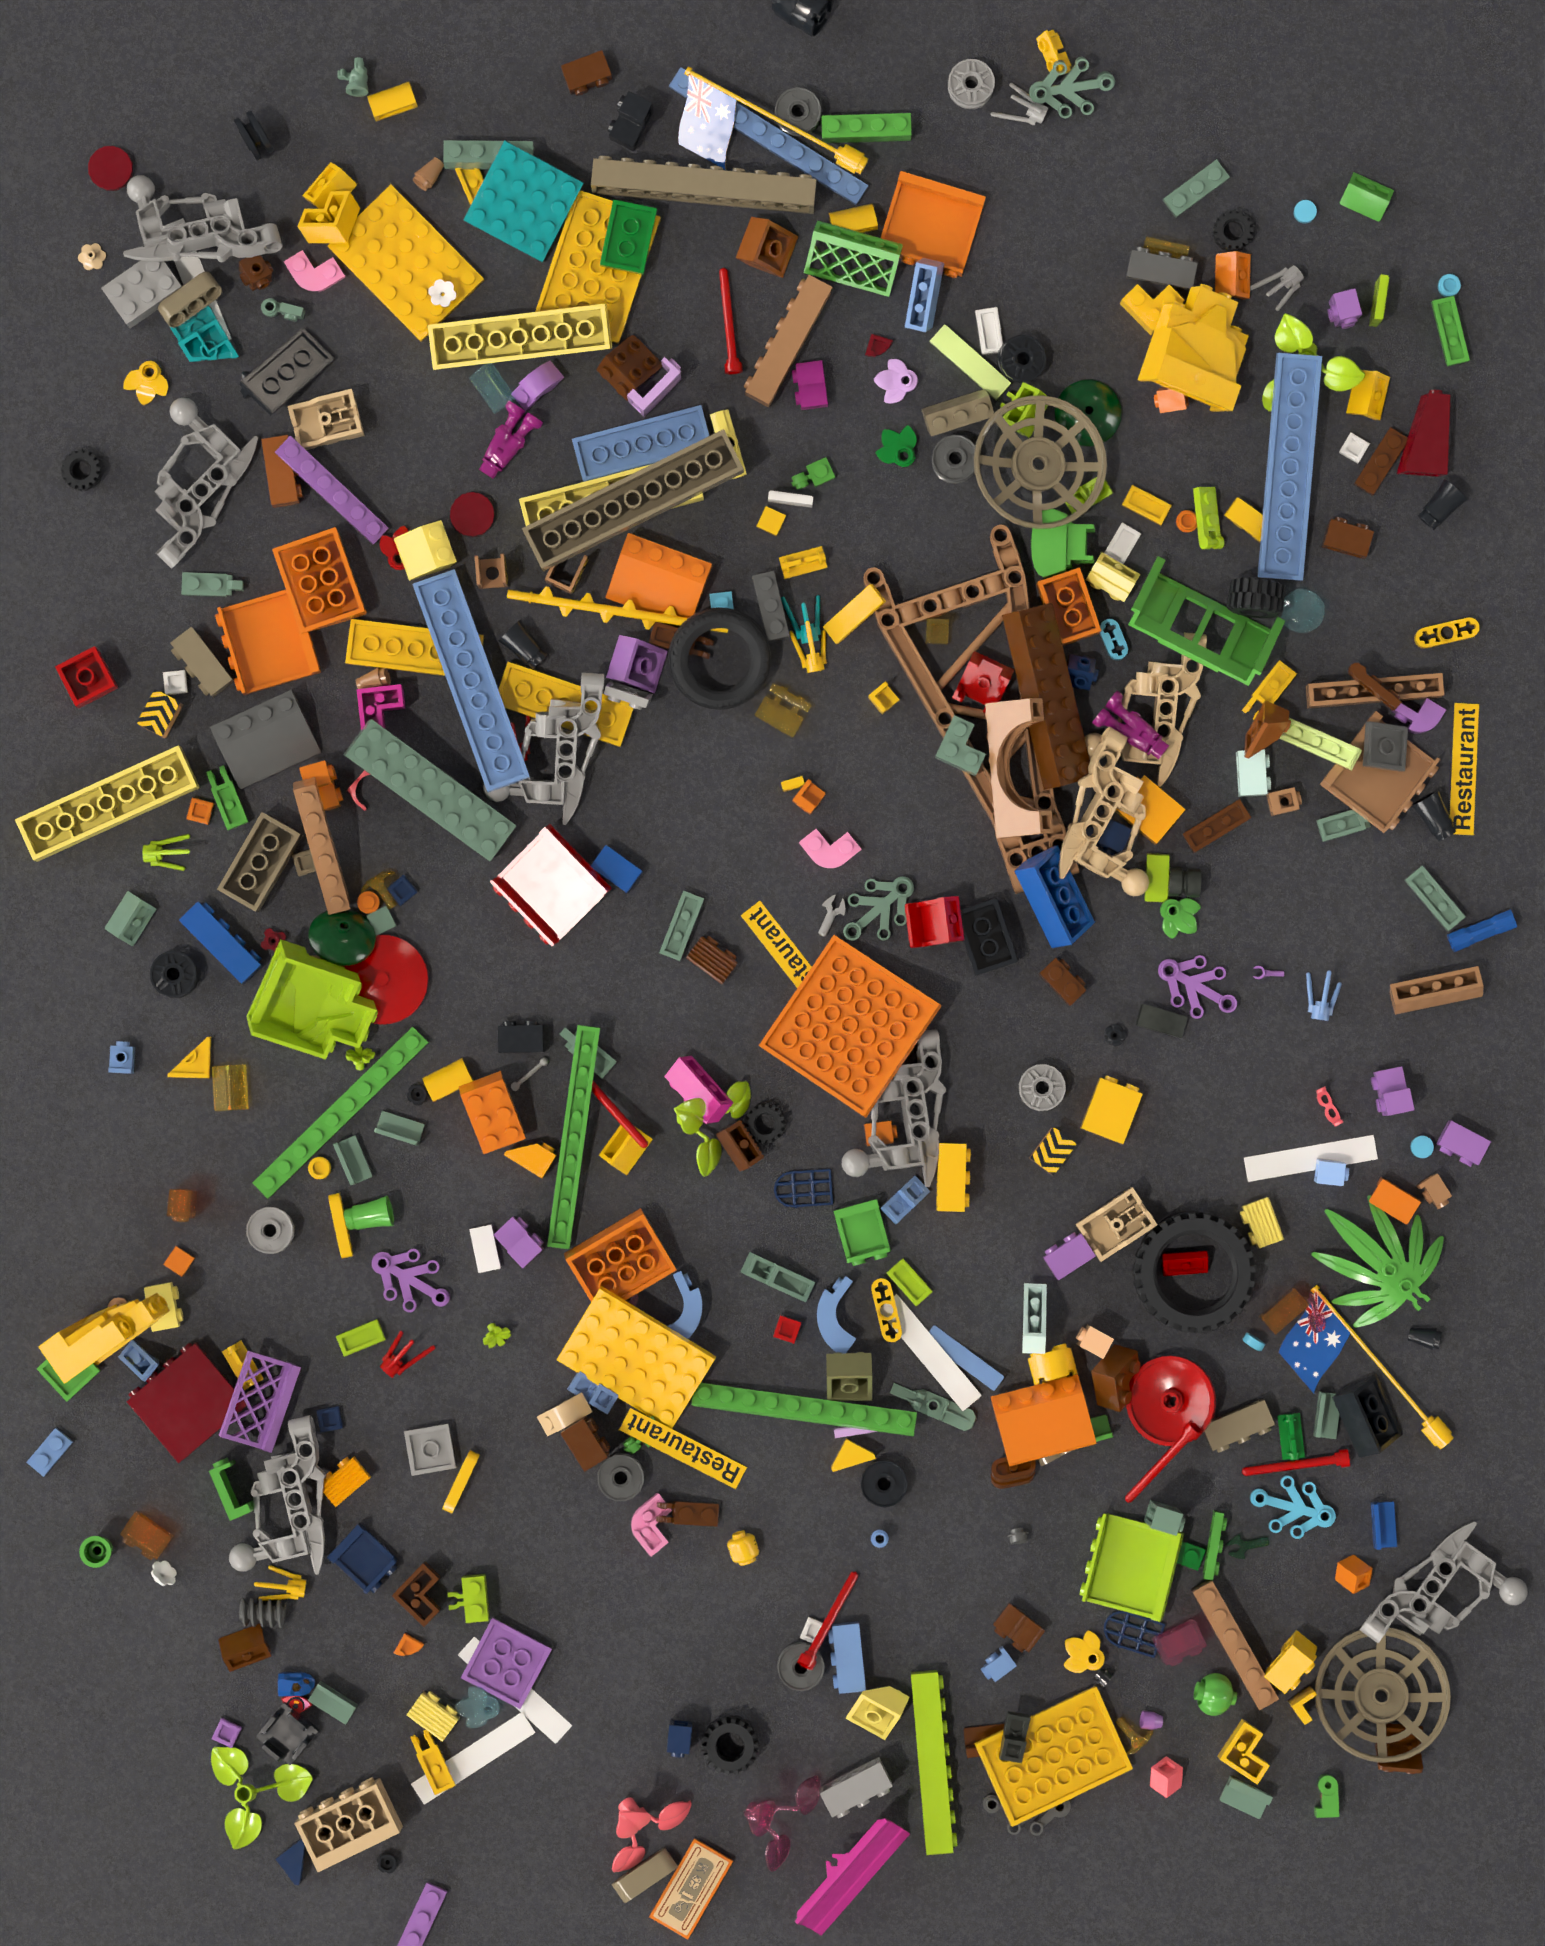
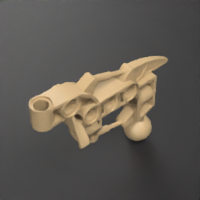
[1084,632,1207,787]
[1059,727,1149,897]

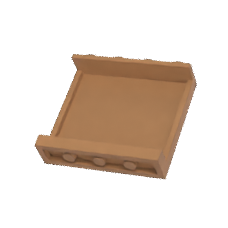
[1320,711,1440,833]

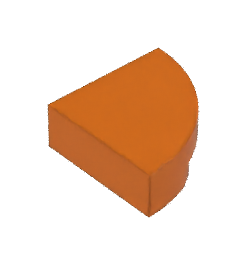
[394,1633,424,1656]

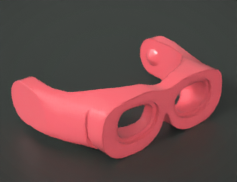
[347,770,370,811]
[1316,1086,1343,1126]

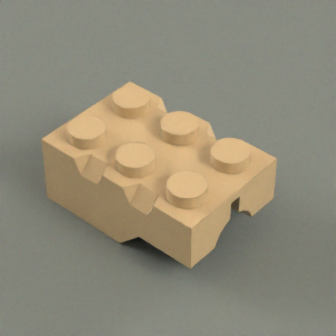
[288,389,365,450]
[1075,1187,1157,1262]

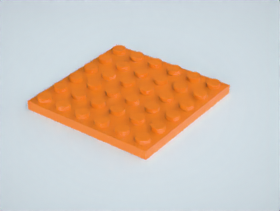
[759,935,941,1118]

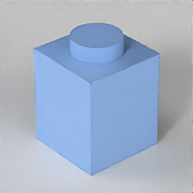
[1314,1159,1349,1186]

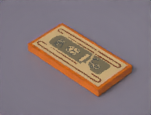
[649,1838,733,1939]

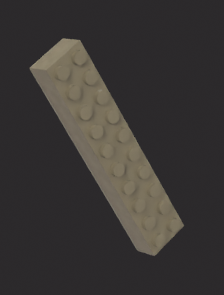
[591,156,816,214]
[522,429,744,571]

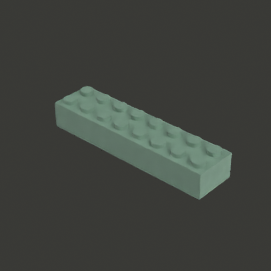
[343,719,516,861]

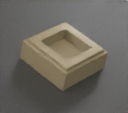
[292,850,316,877]

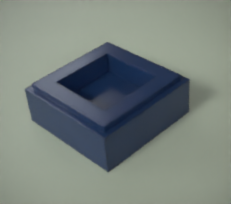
[386,875,418,906]
[316,1406,343,1433]

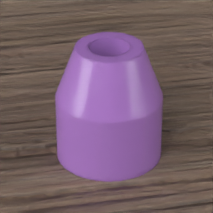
[1140,1711,1163,1730]

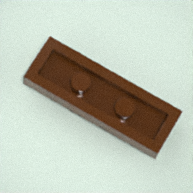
[1354,427,1407,496]
[1182,799,1251,853]

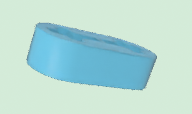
[1100,619,1128,660]

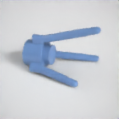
[1306,970,1342,1021]

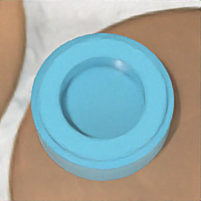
[1294,200,1317,223]
[1437,274,1461,297]
[1410,1136,1434,1158]
[1243,1332,1266,1351]

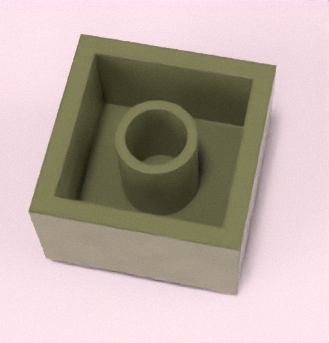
[826,1352,872,1401]

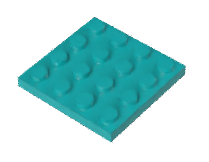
[463,140,584,262]

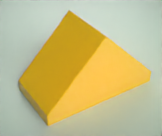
[831,1438,876,1472]

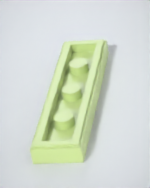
[930,324,1011,400]
[1279,718,1362,771]

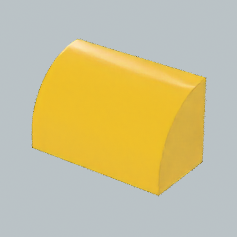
[367,82,418,121]
[828,204,878,233]
[422,1058,474,1102]
[599,1125,653,1175]

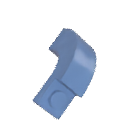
[668,1271,703,1339]
[817,1276,856,1353]

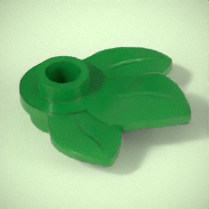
[875,425,917,467]

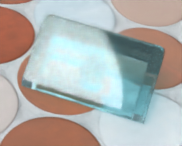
[469,363,515,414]

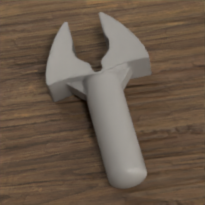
[818,895,845,937]

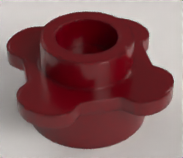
[261,928,286,952]

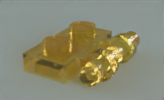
[754,683,812,738]

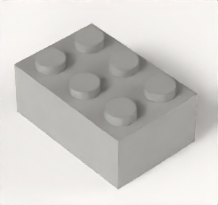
[101,260,182,329]
[819,1757,892,1818]

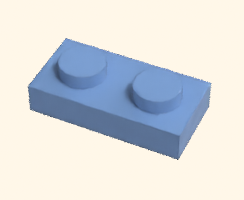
[26,1427,73,1477]

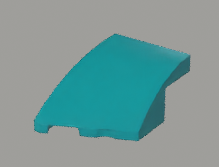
[169,305,239,362]

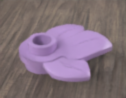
[874,359,918,404]

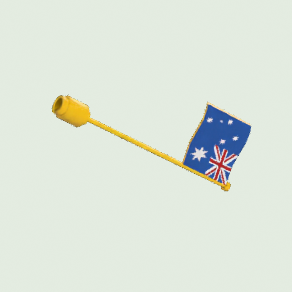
[678,66,869,174]
[1279,1285,1454,1449]

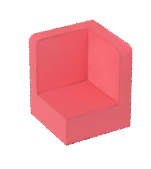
[1150,1756,1183,1798]

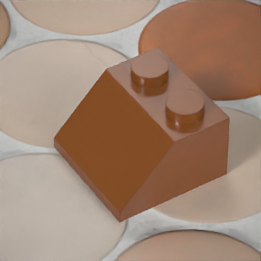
[736,217,798,278]

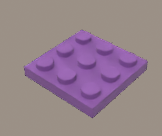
[461,1617,552,1709]

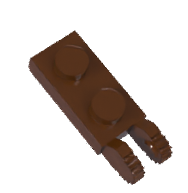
[649,622,714,659]
[1348,662,1402,711]
[656,1501,719,1527]

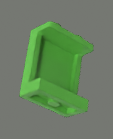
[833,1199,891,1266]
[209,1457,254,1521]

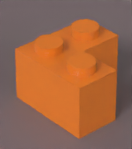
[299,760,343,811]

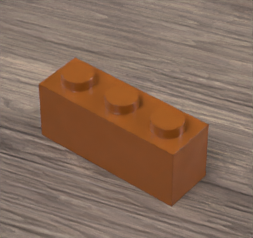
[261,435,303,508]

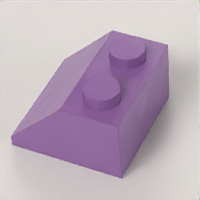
[606,635,668,694]

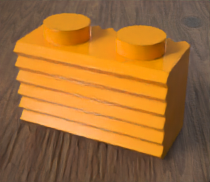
[323,1456,371,1507]

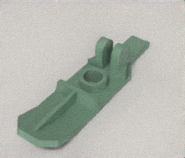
[890,1383,976,1431]

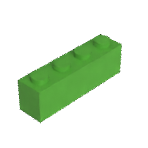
[821,113,911,143]

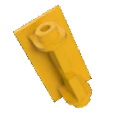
[1036,30,1072,76]
[779,546,828,579]
[222,1340,264,1390]

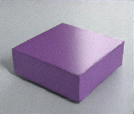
[212,1718,242,1748]

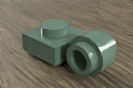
[261,298,305,322]

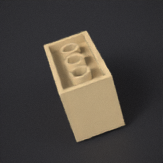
[294,1777,403,1872]

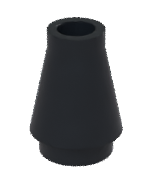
[1408,1328,1442,1350]

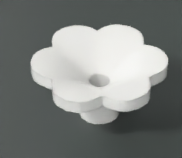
[428,279,456,307]
[151,1561,177,1586]

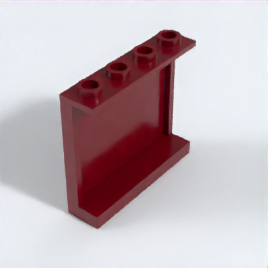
[127,1342,247,1463]

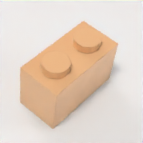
[1076,1324,1114,1359]

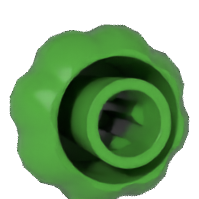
[1194,1673,1237,1716]

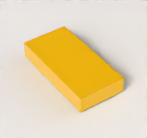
[1122,485,1172,526]

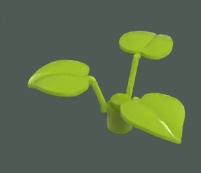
[1262,313,1365,412]
[674,1080,751,1177]
[211,1747,313,1849]

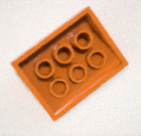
[272,527,367,634]
[606,533,712,618]
[564,1208,677,1302]
[991,1374,1097,1466]

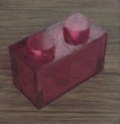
[1152,1619,1207,1666]

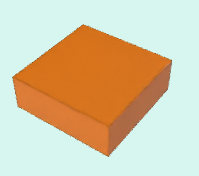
[186,798,214,825]
[163,1246,195,1277]

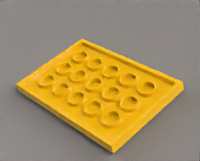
[327,184,484,342]
[535,190,661,344]
[557,1286,716,1429]
[974,1686,1133,1827]

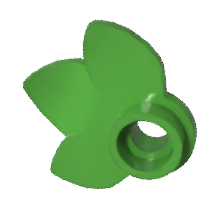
[1160,898,1201,939]

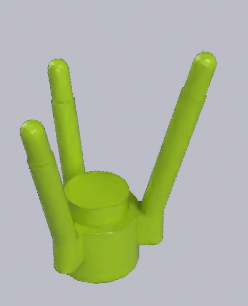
[143,834,190,871]

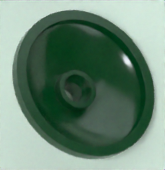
[1055,380,1121,447]
[308,910,376,966]

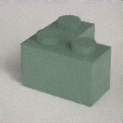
[935,715,986,777]

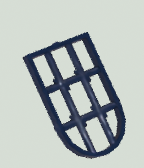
[774,1169,833,1208]
[1103,1611,1165,1658]

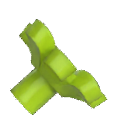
[346,1046,375,1070]
[483,1323,511,1348]

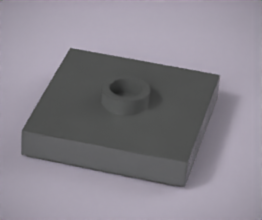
[1363,721,1408,772]

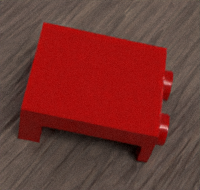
[905,896,964,948]

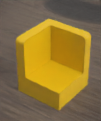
[868,681,900,715]

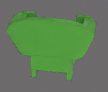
[1031,509,1095,579]

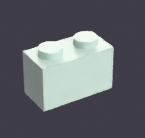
[1236,749,1271,797]

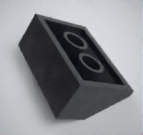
[1332,1374,1403,1458]

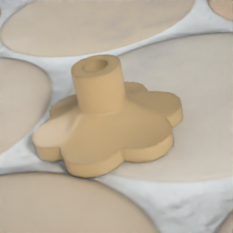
[78,243,106,270]

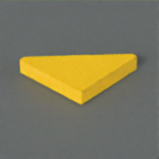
[168,1037,211,1078]

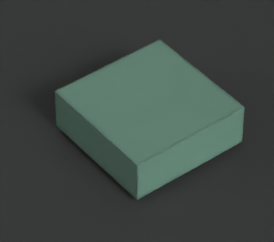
[367,906,396,936]

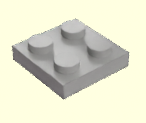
[604,680,653,710]
[404,1423,456,1476]

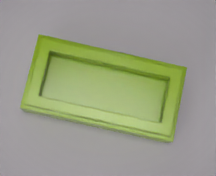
[887,1258,933,1306]
[336,1319,386,1357]

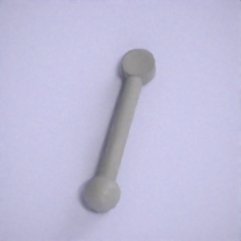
[511,1057,549,1091]

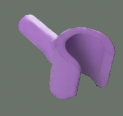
[1253,966,1284,980]

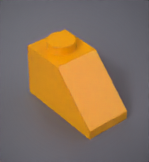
[504,1142,557,1178]

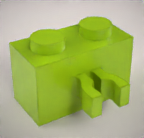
[1000,382,1048,438]
[448,1574,490,1623]

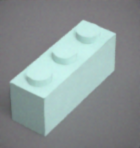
[1022,1283,1047,1354]

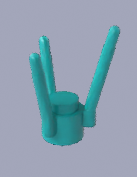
[781,595,821,644]

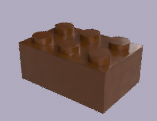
[560,1416,611,1472]

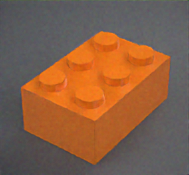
[1036,567,1101,646]
[459,1071,526,1154]

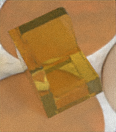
[925,619,949,645]

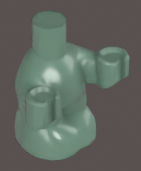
[338,57,368,97]

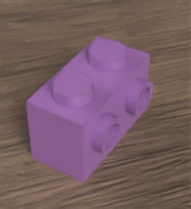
[1328,289,1362,329]

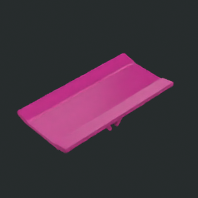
[795,1818,910,1936]

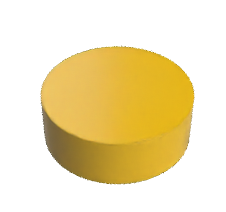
[308,1157,331,1179]

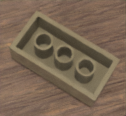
[217,812,303,913]

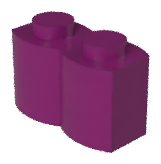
[792,360,828,410]

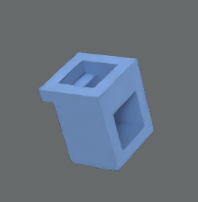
[108,1041,135,1074]
[981,1646,1017,1682]

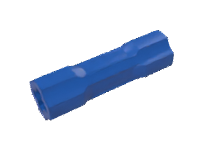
[1447,910,1517,952]

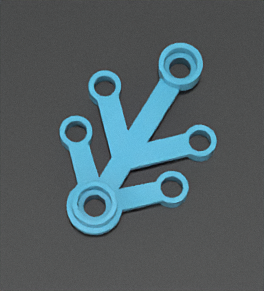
[1250,1475,1336,1539]

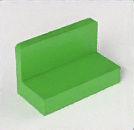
[1340,172,1394,222]

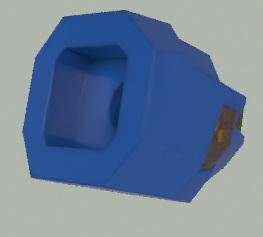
[278,1672,315,1696]

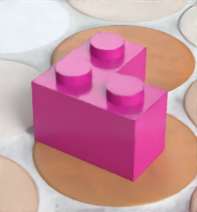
[357,684,406,730]

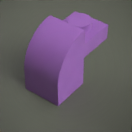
[511,361,564,411]
[1392,698,1446,734]

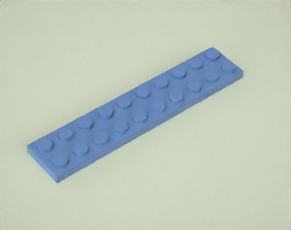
[1257,353,1322,580]
[413,569,530,793]

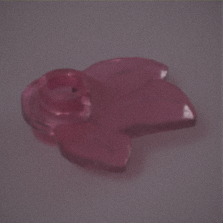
[1307,1293,1326,1333]

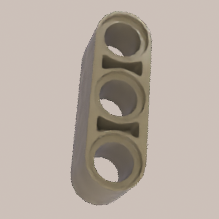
[158,272,222,328]
[611,1848,678,1903]

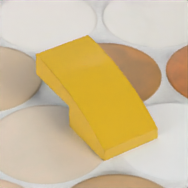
[1224,497,1263,543]

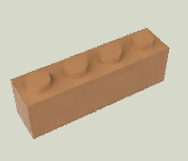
[1390,966,1484,1015]

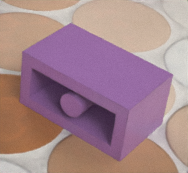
[1436,1121,1491,1167]
[1043,1232,1096,1280]

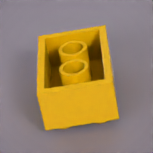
[936,1143,971,1212]

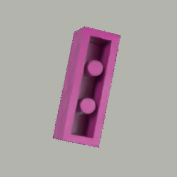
[664,1056,733,1124]

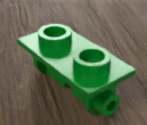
[1277,1413,1305,1460]

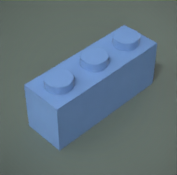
[905,258,944,332]
[828,1621,866,1694]

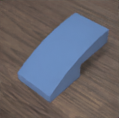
[880,1176,930,1225]
[567,1371,618,1414]

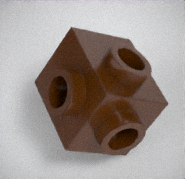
[239,255,273,291]

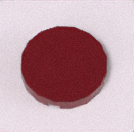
[88,146,133,191]
[450,492,495,537]

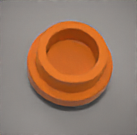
[1176,510,1197,533]
[357,891,380,914]

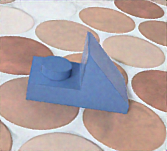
[118,1340,160,1382]

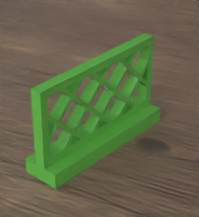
[804,221,903,297]

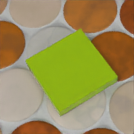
[1369,274,1389,327]

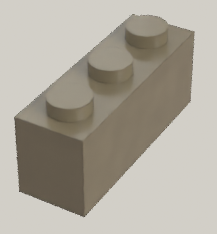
[921,389,994,436]
[171,627,234,698]
[1204,1399,1275,1453]

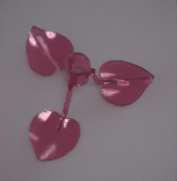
[744,1775,820,1872]

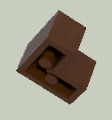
[1091,1344,1141,1412]
[392,1561,441,1627]

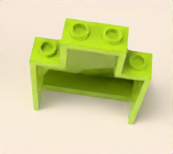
[246,939,378,1059]

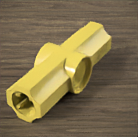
[710,410,747,479]

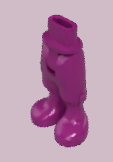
[479,400,543,479]
[1092,690,1169,759]

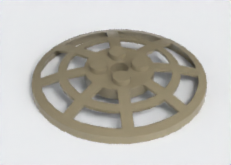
[974,395,1107,529]
[1315,1628,1451,1763]

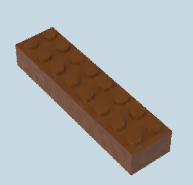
[1002,603,1090,790]

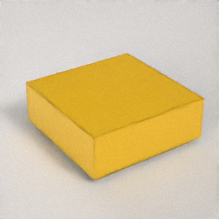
[756,506,786,536]
[781,776,805,792]

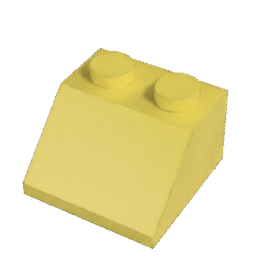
[394,520,457,581]

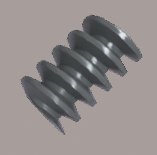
[239,1598,287,1629]

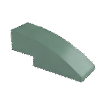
[741,1252,815,1302]

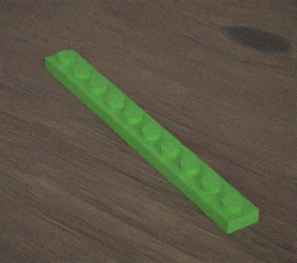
[547,1024,600,1249]
[253,1027,429,1199]
[692,1383,917,1436]

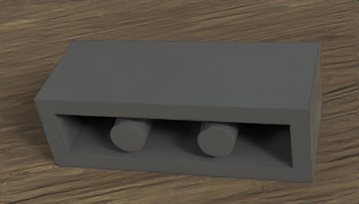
[1126,247,1198,291]
[752,571,790,643]

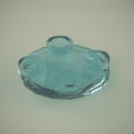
[1281,589,1325,633]

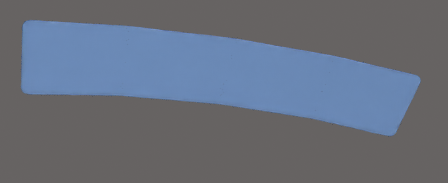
[929,1325,1004,1391]

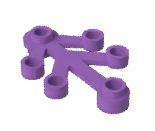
[1158,955,1237,1019]
[372,1249,450,1312]

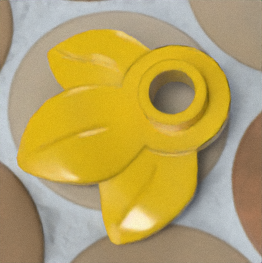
[123,361,168,405]
[1064,1630,1105,1673]

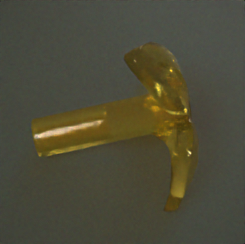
[361,871,396,909]
[1116,1717,1153,1755]

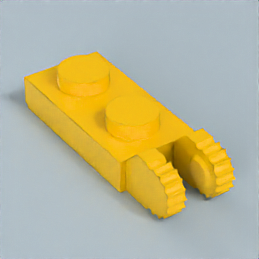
[1242,660,1297,720]
[410,1730,456,1795]

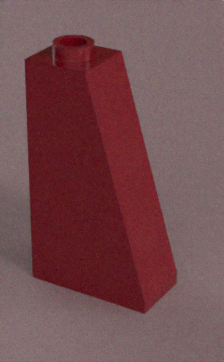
[1397,390,1450,477]

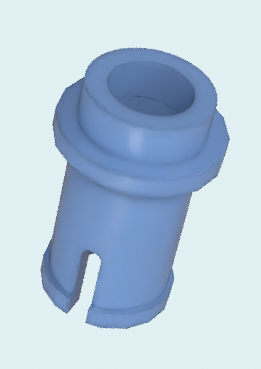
[871,1530,889,1548]

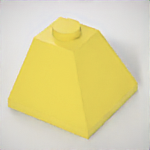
[846,1686,909,1740]

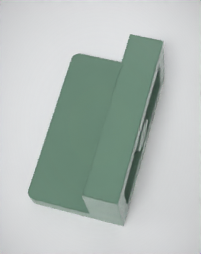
[105,891,156,946]
[374,1111,425,1146]
[333,1135,373,1185]
[1313,1391,1339,1439]
[308,1681,358,1725]
[1219,1776,1273,1819]

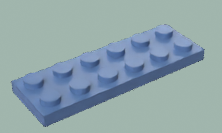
[572,405,709,482]

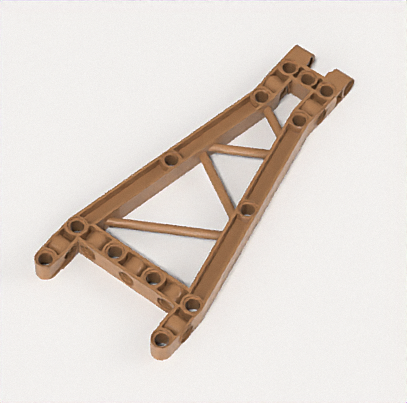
[863,525,1079,894]

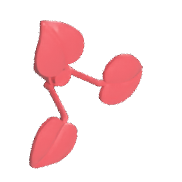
[612,1797,691,1873]

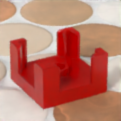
[952,651,1014,713]

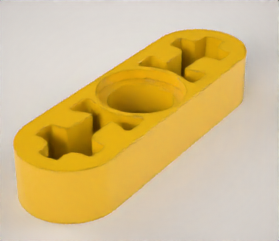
[1414,617,1479,649]
[328,1193,353,1259]
[871,1278,902,1342]
[442,1450,480,1513]

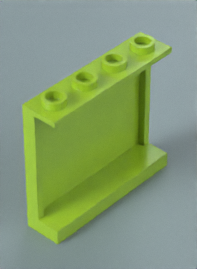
[1080,1513,1184,1622]

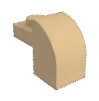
[537,1392,592,1436]

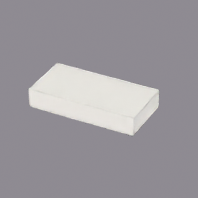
[975,307,1003,355]
[768,490,813,508]
[1104,523,1141,564]
[469,1225,501,1273]

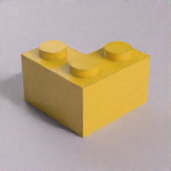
[298,191,360,243]
[1120,284,1185,335]
[1264,1630,1317,1694]
[1218,1719,1270,1785]

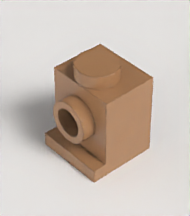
[1266,787,1302,817]
[1416,1173,1452,1209]

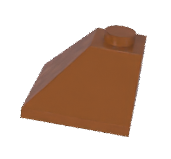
[1244,700,1291,759]

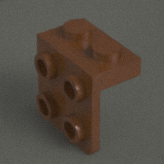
[596,335,662,401]
[1375,1723,1423,1774]

